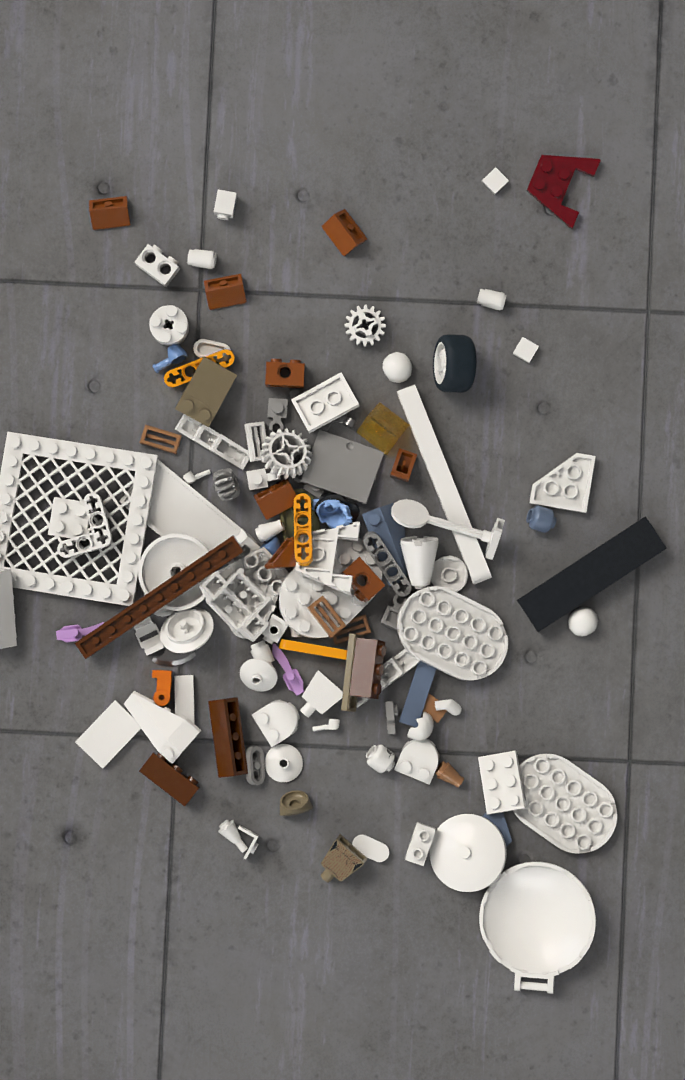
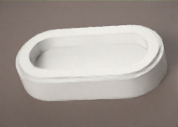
[193,339,231,362]
[352,834,389,862]

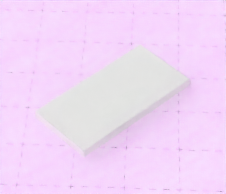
[119,460,242,551]

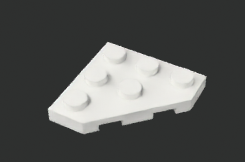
[529,453,596,513]

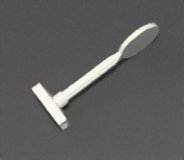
[391,499,505,560]

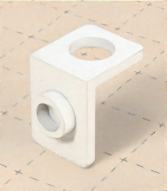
[238,825,259,860]

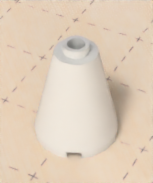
[400,536,439,589]

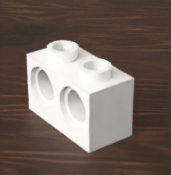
[134,244,180,287]
[405,822,436,866]

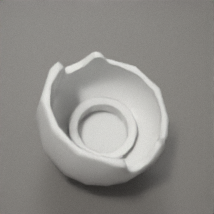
[382,352,412,383]
[568,607,598,637]
[407,712,434,741]

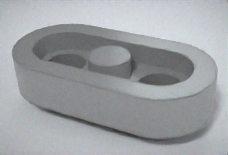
[245,746,265,785]

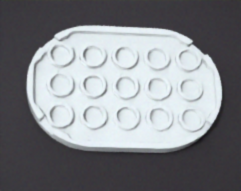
[279,538,382,638]
[397,586,508,681]
[513,754,617,854]

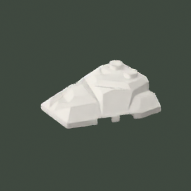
[200,547,289,642]

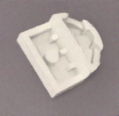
[252,700,300,747]
[394,739,440,785]

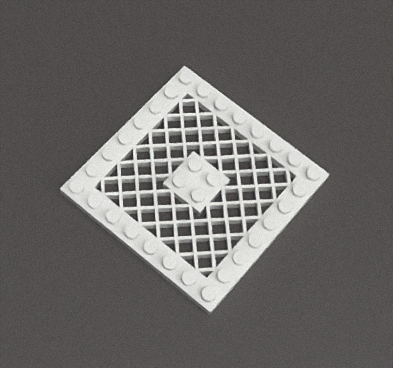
[0,432,158,606]

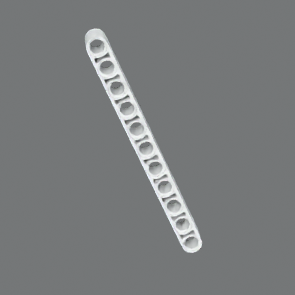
[397,384,492,585]

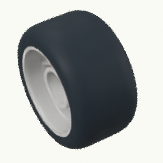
[433,334,477,393]

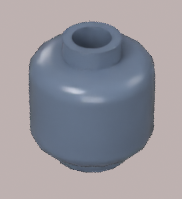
[526,505,556,533]

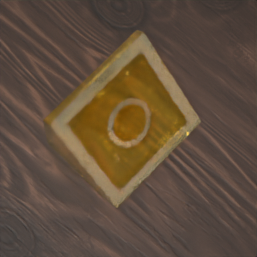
[356,402,410,456]

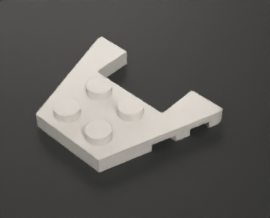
[295,522,361,595]

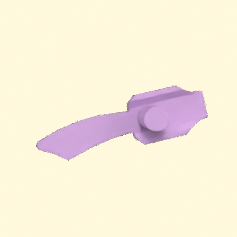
[56,622,104,642]
[272,644,305,696]

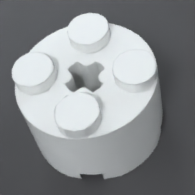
[149,305,189,346]

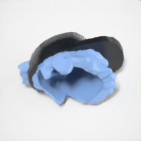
[312,494,360,529]

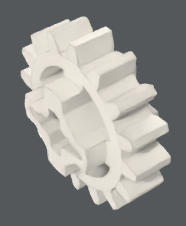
[345,305,386,347]

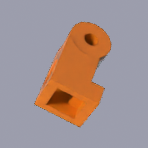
[152,670,173,706]

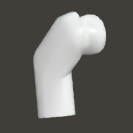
[435,699,462,716]

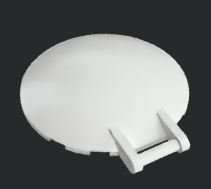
[479,862,596,994]

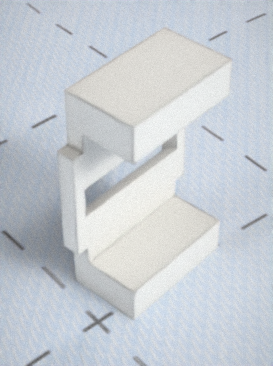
[134,616,165,656]

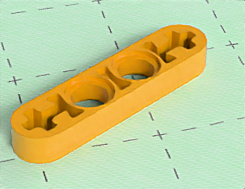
[164,349,235,387]
[294,493,313,566]
[279,639,347,660]

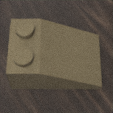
[175,356,237,427]

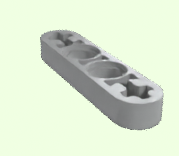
[363,531,412,597]

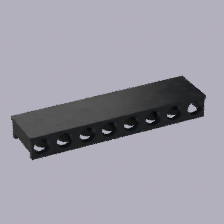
[517,516,667,632]

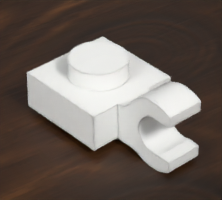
[246,468,281,491]

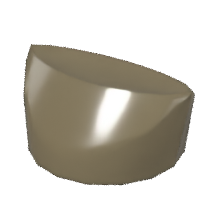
[279,790,313,816]

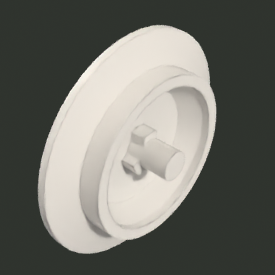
[160,607,214,653]

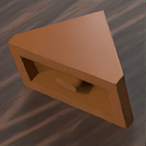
[390,448,417,482]
[264,537,296,569]

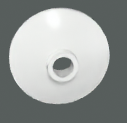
[240,658,278,692]
[264,744,303,782]

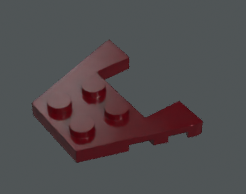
[527,155,601,229]

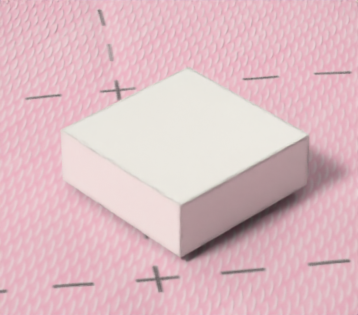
[482,167,509,195]
[513,337,539,363]

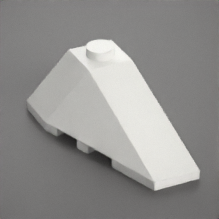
[124,691,201,764]

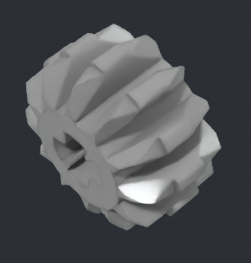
[213,468,240,501]

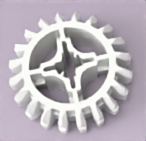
[260,428,312,480]

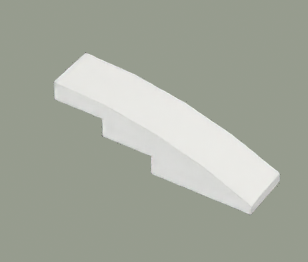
[175,414,250,470]
[356,649,421,708]

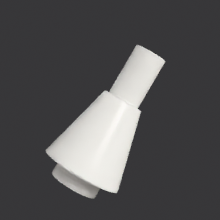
[218,819,248,853]

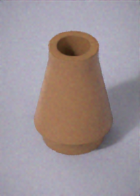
[435,761,464,788]

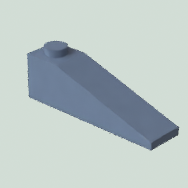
[362,503,407,587]

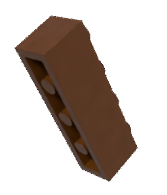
[208,697,248,778]

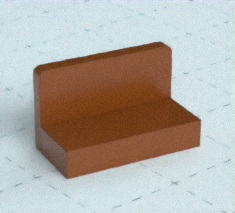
[89,196,130,230]
[322,209,367,256]
[204,274,246,310]
[253,479,296,520]

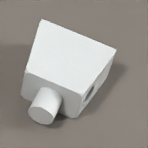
[300,670,343,718]

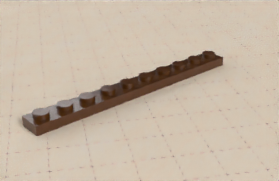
[75,535,245,659]

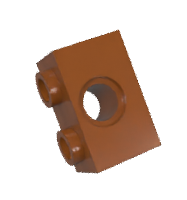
[265,359,305,388]
[340,557,385,603]

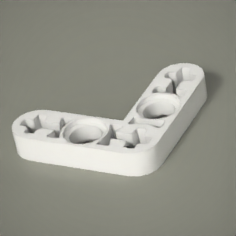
[57,493,112,558]

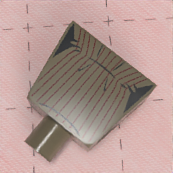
[321,834,367,883]

